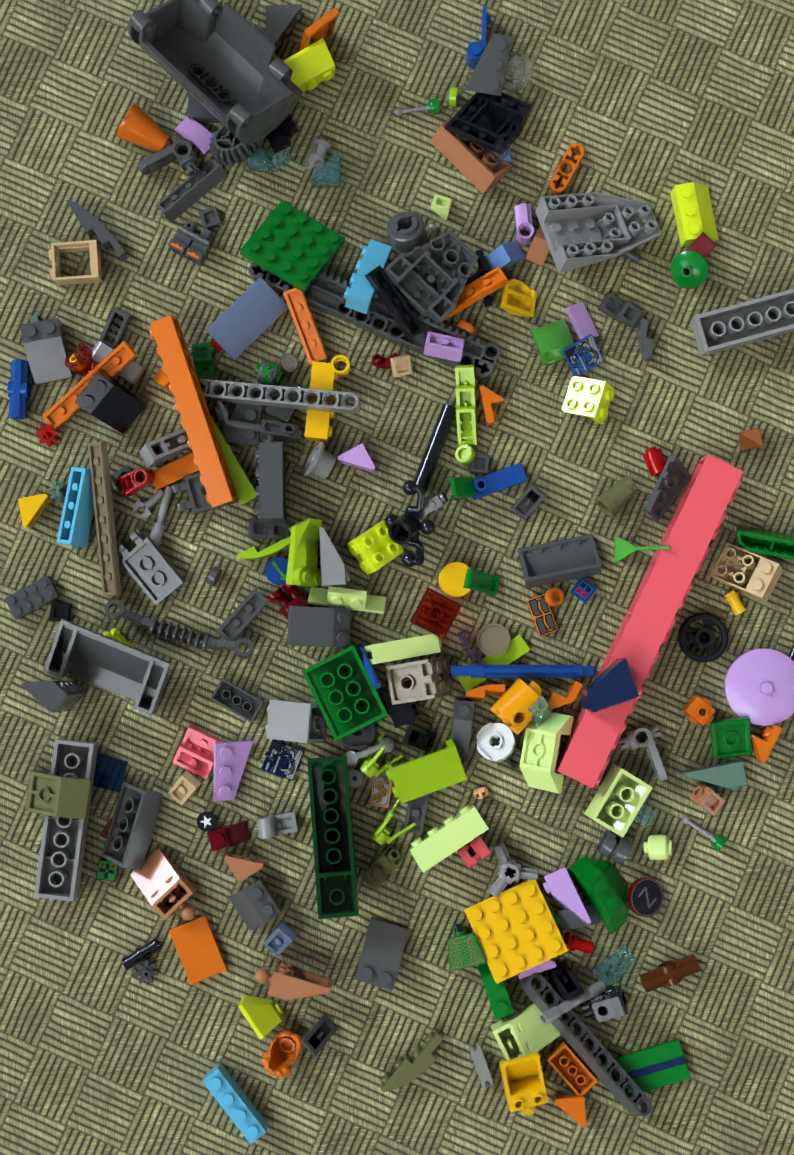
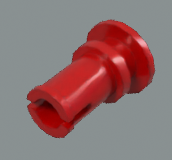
[563,932,594,954]

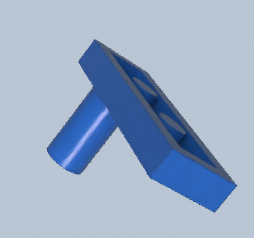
[472,463,527,501]

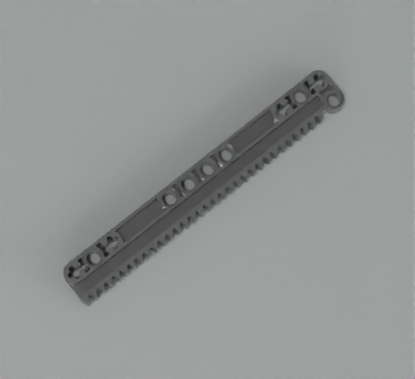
[249,262,500,381]

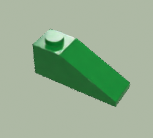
[478,963,514,1020]

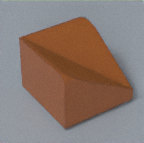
[738,428,763,451]

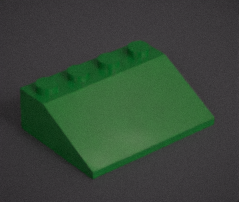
[302,645,390,741]

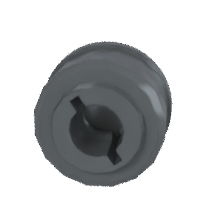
[387,212,428,255]

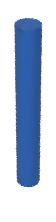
[356,644,381,689]

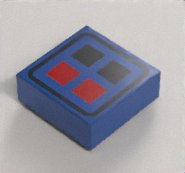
[570,577,597,604]

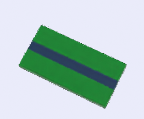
[611,1039,690,1101]

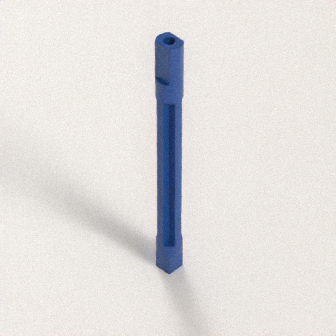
[450,664,594,678]

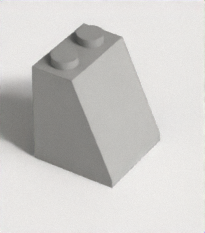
[265,700,327,743]

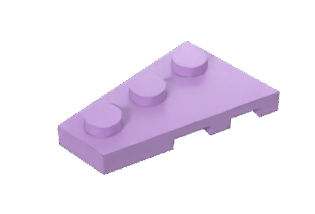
[213,740,253,801]

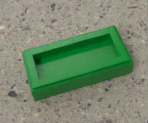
[463,569,500,596]

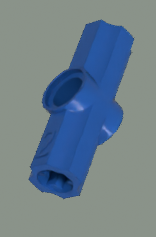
[7,360,31,419]

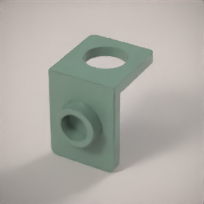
[110,466,131,493]

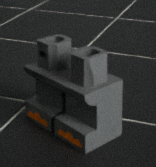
[168,220,213,267]

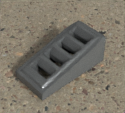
[99,307,133,349]

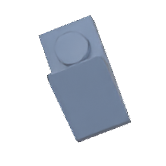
[263,921,297,956]

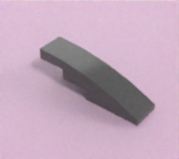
[67,199,129,262]

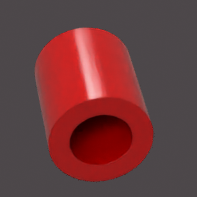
[643,446,666,477]

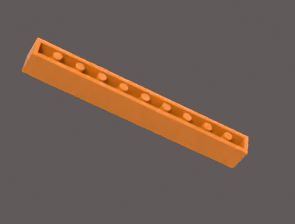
[150,315,239,508]

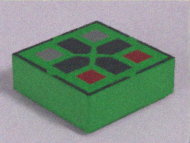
[96,859,119,882]

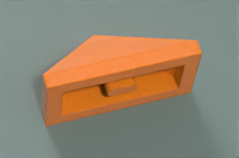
[552,1094,587,1129]

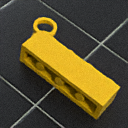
[304,355,350,442]

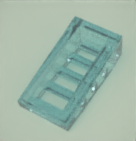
[592,945,636,986]

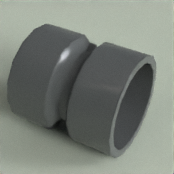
[596,829,633,865]

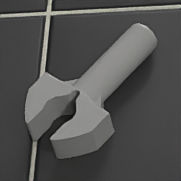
[133,489,164,519]

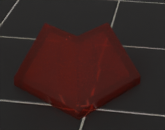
[410,588,462,640]

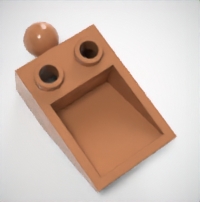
[130,847,198,920]
[255,962,333,1001]

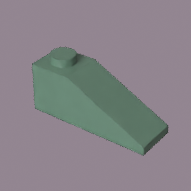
[682,760,748,791]

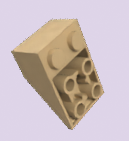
[710,543,783,604]

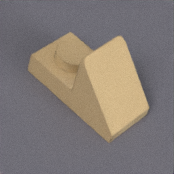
[168,771,202,806]

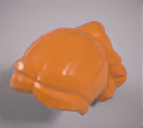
[262,1029,302,1078]

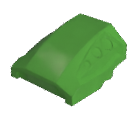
[529,319,574,366]

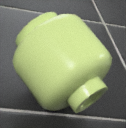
[644,835,672,860]

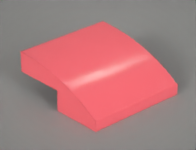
[172,725,225,779]

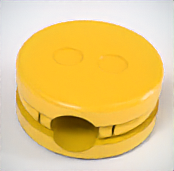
[438,562,471,598]

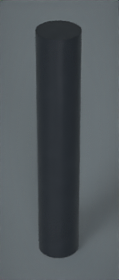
[414,404,456,493]

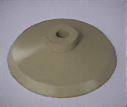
[476,623,511,656]

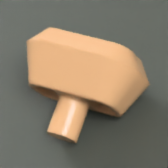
[473,787,489,799]

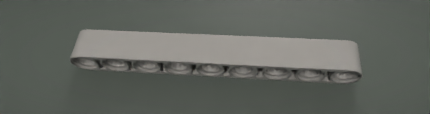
[198,379,361,414]

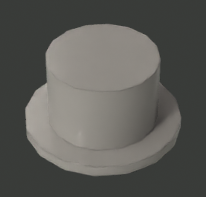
[302,442,336,480]

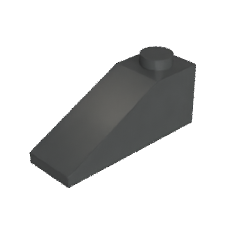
[450,699,475,759]

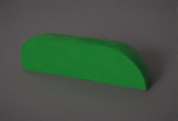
[736,527,794,560]

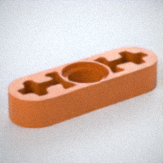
[549,143,584,195]

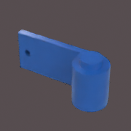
[466,5,491,69]

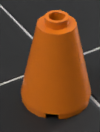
[116,103,172,152]

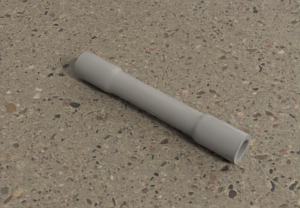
[539,980,606,1025]

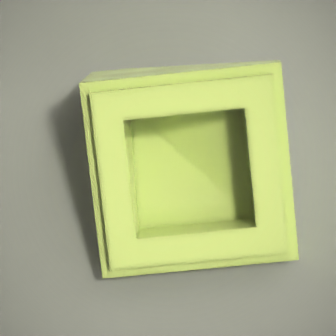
[430,194,453,220]

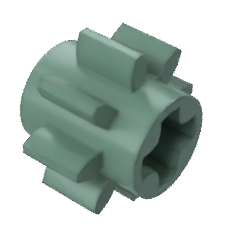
[48,479,68,503]

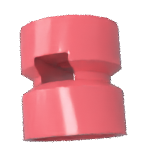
[457,835,492,869]

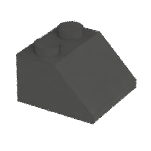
[229,876,283,931]

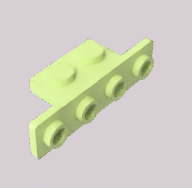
[308,586,386,614]

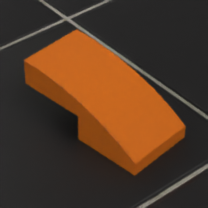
[465,684,505,702]

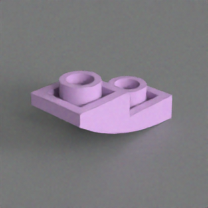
[175,116,213,154]

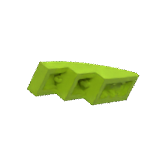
[455,365,477,446]

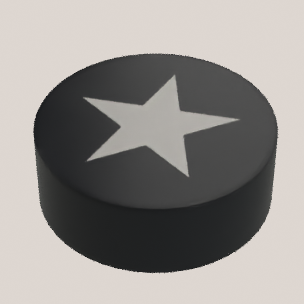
[197,811,217,831]

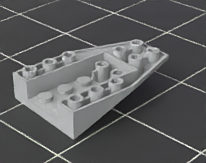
[535,192,662,274]

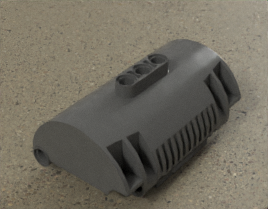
[128,0,303,144]

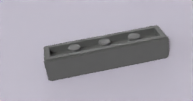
[156,158,227,222]

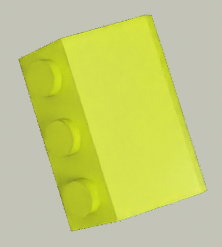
[283,38,336,92]
[670,182,719,247]

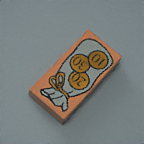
[370,767,393,808]

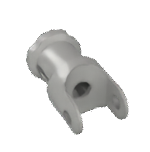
[305,139,331,176]

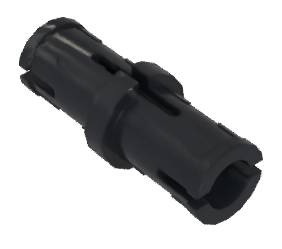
[121,938,162,970]

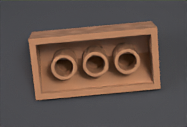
[430,120,513,194]

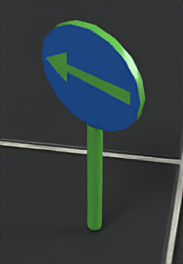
[265,540,320,585]

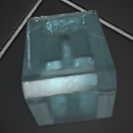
[311,152,341,188]

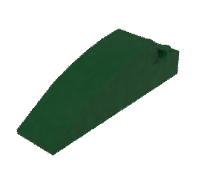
[307,755,359,920]

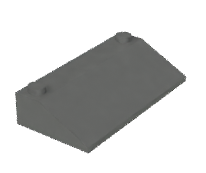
[43,618,171,715]

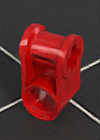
[116,468,155,498]

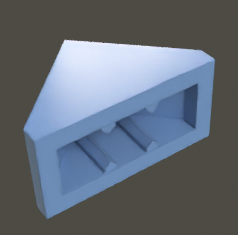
[485,241,526,271]

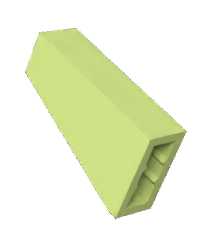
[364,633,442,665]

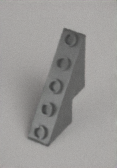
[256,4,305,53]

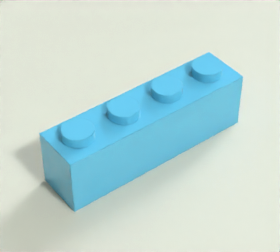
[343,239,392,314]
[56,467,94,548]
[202,1062,268,1144]

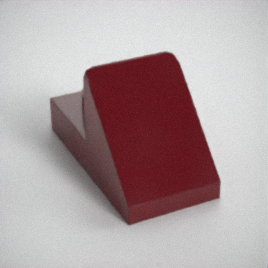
[207,820,250,851]

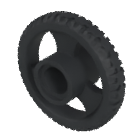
[678,613,729,663]

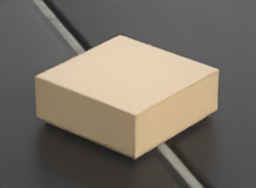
[390,354,413,378]

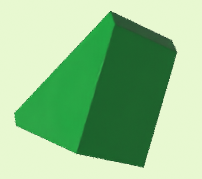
[450,477,476,502]

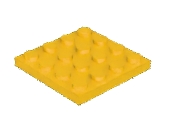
[464,879,568,984]

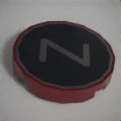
[627,877,664,917]

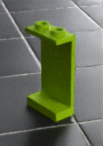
[386,739,467,804]

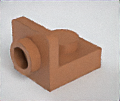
[690,783,725,816]

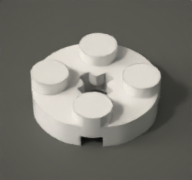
[477,723,516,762]

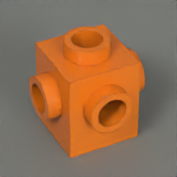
[681,695,715,726]

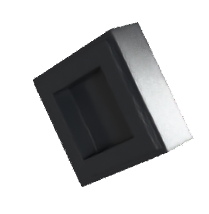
[49,602,72,622]

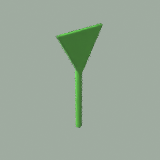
[614,535,671,564]

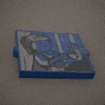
[562,334,603,376]

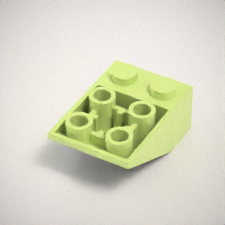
[491,1004,561,1060]

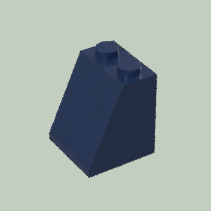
[580,658,639,712]

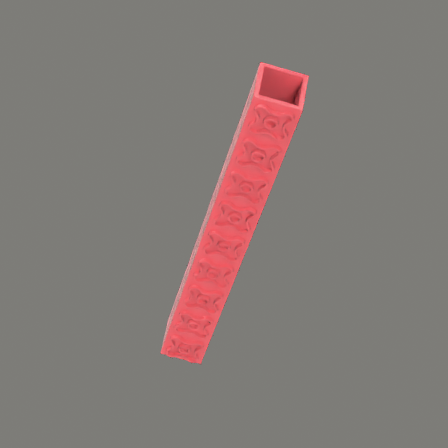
[555,454,743,788]

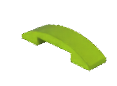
[237,519,306,560]

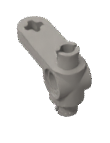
[618,724,667,782]

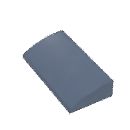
[206,277,288,360]

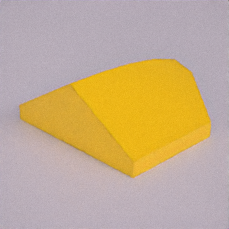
[501,279,537,318]

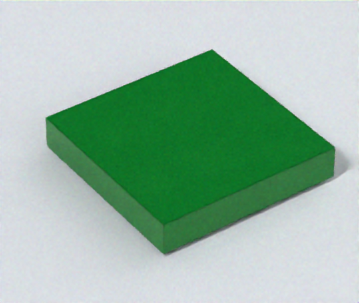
[710,716,752,759]

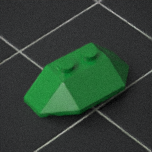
[567,857,629,934]

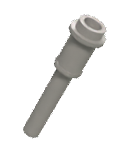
[150,486,173,547]

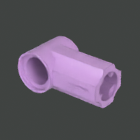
[514,203,534,245]

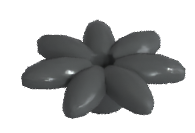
[133,960,159,983]

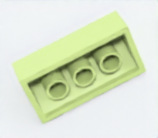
[409,805,489,873]

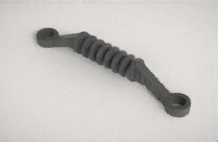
[104,599,254,659]

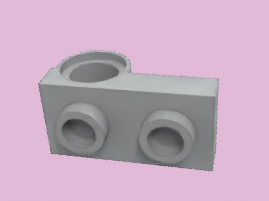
[256,811,298,839]

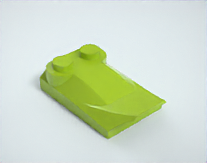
[286,518,322,587]

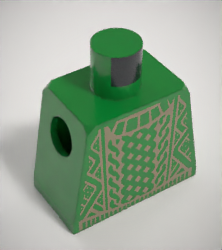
[447,923,487,972]

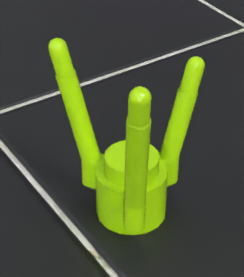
[360,731,404,778]
[371,798,416,845]

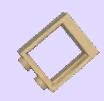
[48,240,103,286]

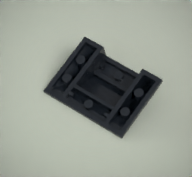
[445,92,532,155]

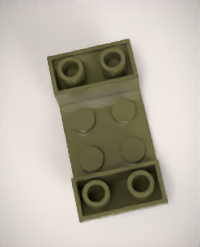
[25,769,93,820]

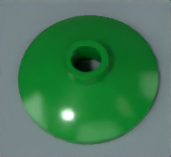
[670,250,708,289]

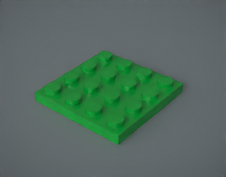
[240,200,345,293]

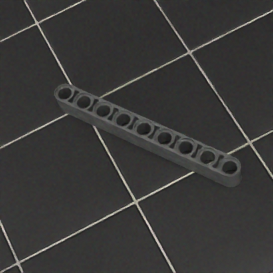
[522,974,652,1117]

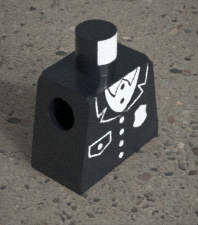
[581,984,628,1022]

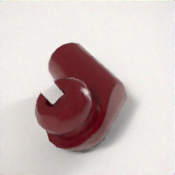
[372,352,399,369]

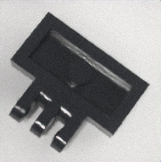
[266,114,299,154]

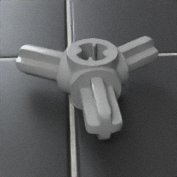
[489,843,539,897]

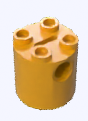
[490,678,547,735]

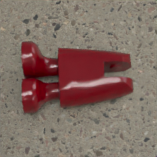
[267,584,312,620]

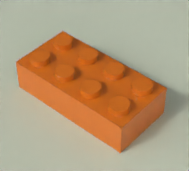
[546,1041,598,1097]

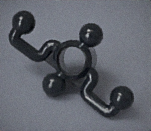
[384,480,435,568]

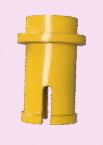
[724,590,746,615]

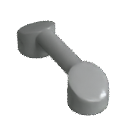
[345,737,395,767]

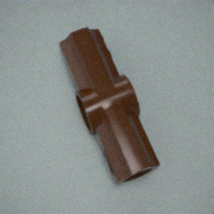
[639,954,700,993]

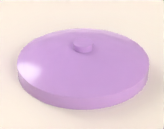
[724,648,794,726]

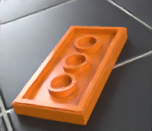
[299,7,339,51]

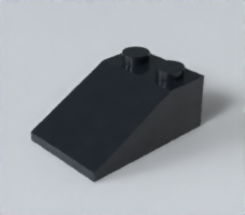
[75,368,147,434]

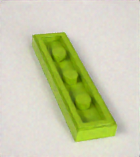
[456,634,530,692]

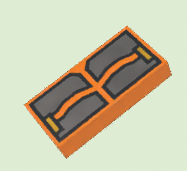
[527,594,558,637]

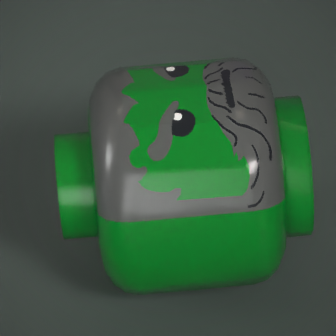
[254,360,284,386]

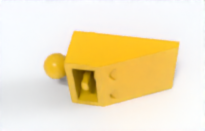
[499,1052,549,1116]

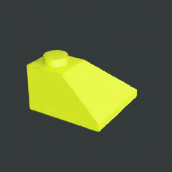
[238,995,284,1040]

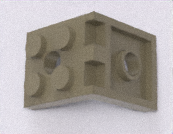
[386,656,453,705]

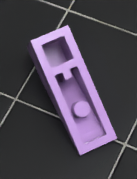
[542,867,591,925]

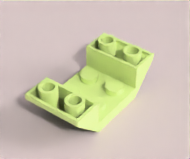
[520,710,574,794]

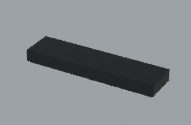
[365,265,424,340]

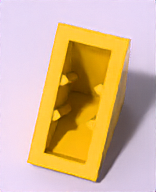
[18,494,52,529]

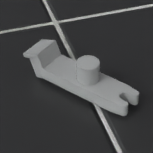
[469,1042,494,1090]

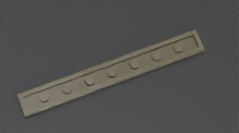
[88,441,122,596]

